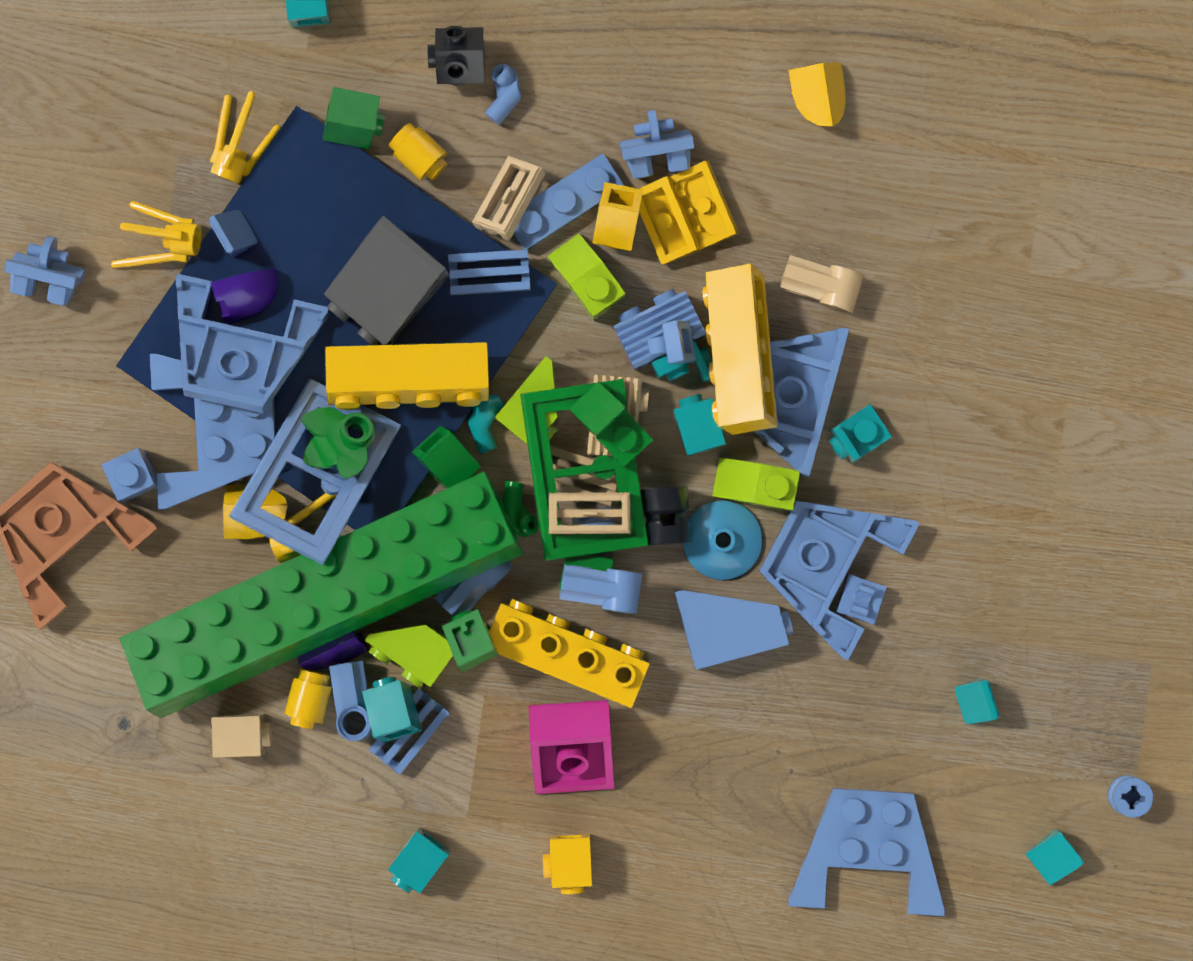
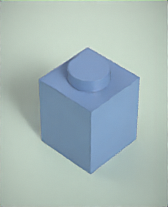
[101,448,157,502]

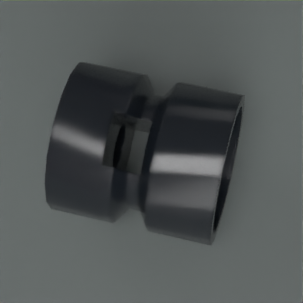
[640,486,692,546]

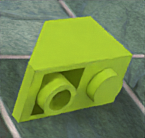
[365,624,453,688]

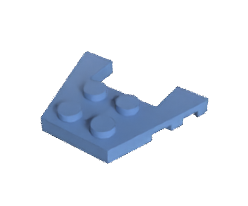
[176,274,329,413]
[150,354,276,510]
[759,501,920,661]
[788,787,945,916]

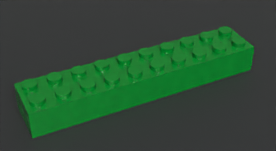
[119,471,524,718]

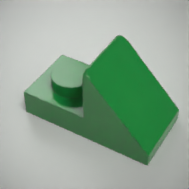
[569,382,653,468]

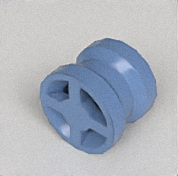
[1107,775,1153,818]

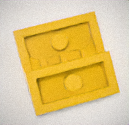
[639,160,740,265]

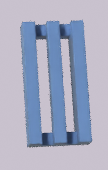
[448,249,531,296]
[369,688,450,775]

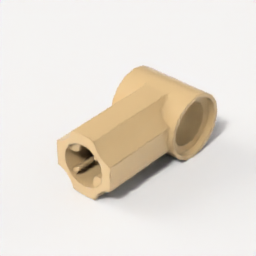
[779,255,864,314]

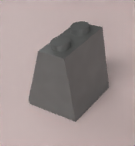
[324,216,449,346]

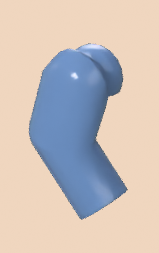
[485,64,522,125]

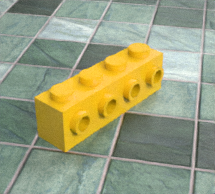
[702,264,778,435]
[326,343,489,410]
[489,599,650,708]

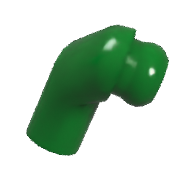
[502,481,539,537]

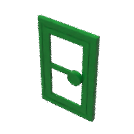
[520,379,648,561]

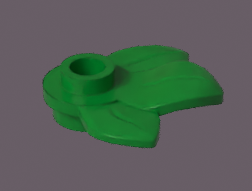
[301,407,376,479]

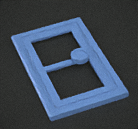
[229,379,401,565]

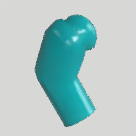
[468,395,504,454]

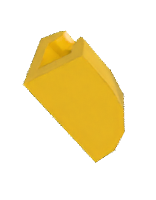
[789,62,846,126]
[223,484,288,539]

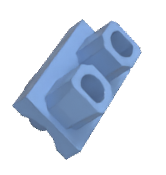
[619,110,694,179]
[4,236,86,306]

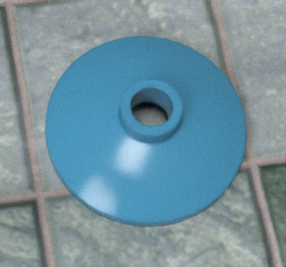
[683,501,762,580]

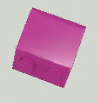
[528,700,614,794]

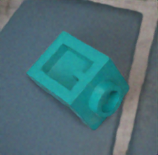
[651,342,713,383]
[829,404,892,463]

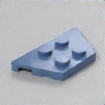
[753,328,849,477]

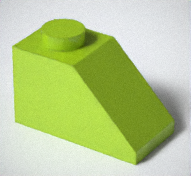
[547,234,626,321]
[495,356,559,446]
[712,458,800,511]

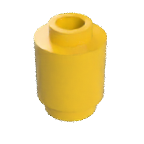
[389,123,448,182]
[284,668,332,730]

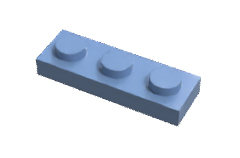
[513,154,624,250]

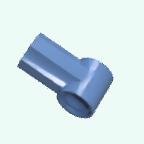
[435,561,514,616]
[559,565,643,614]
[329,661,372,741]

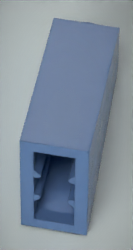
[674,590,794,670]

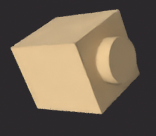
[211,714,272,758]

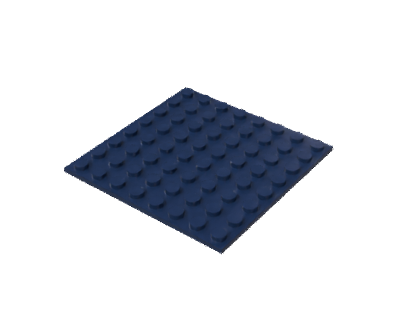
[116,105,558,530]

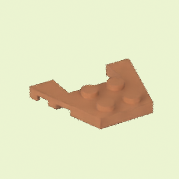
[0,462,160,630]

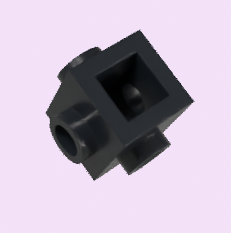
[428,26,485,86]

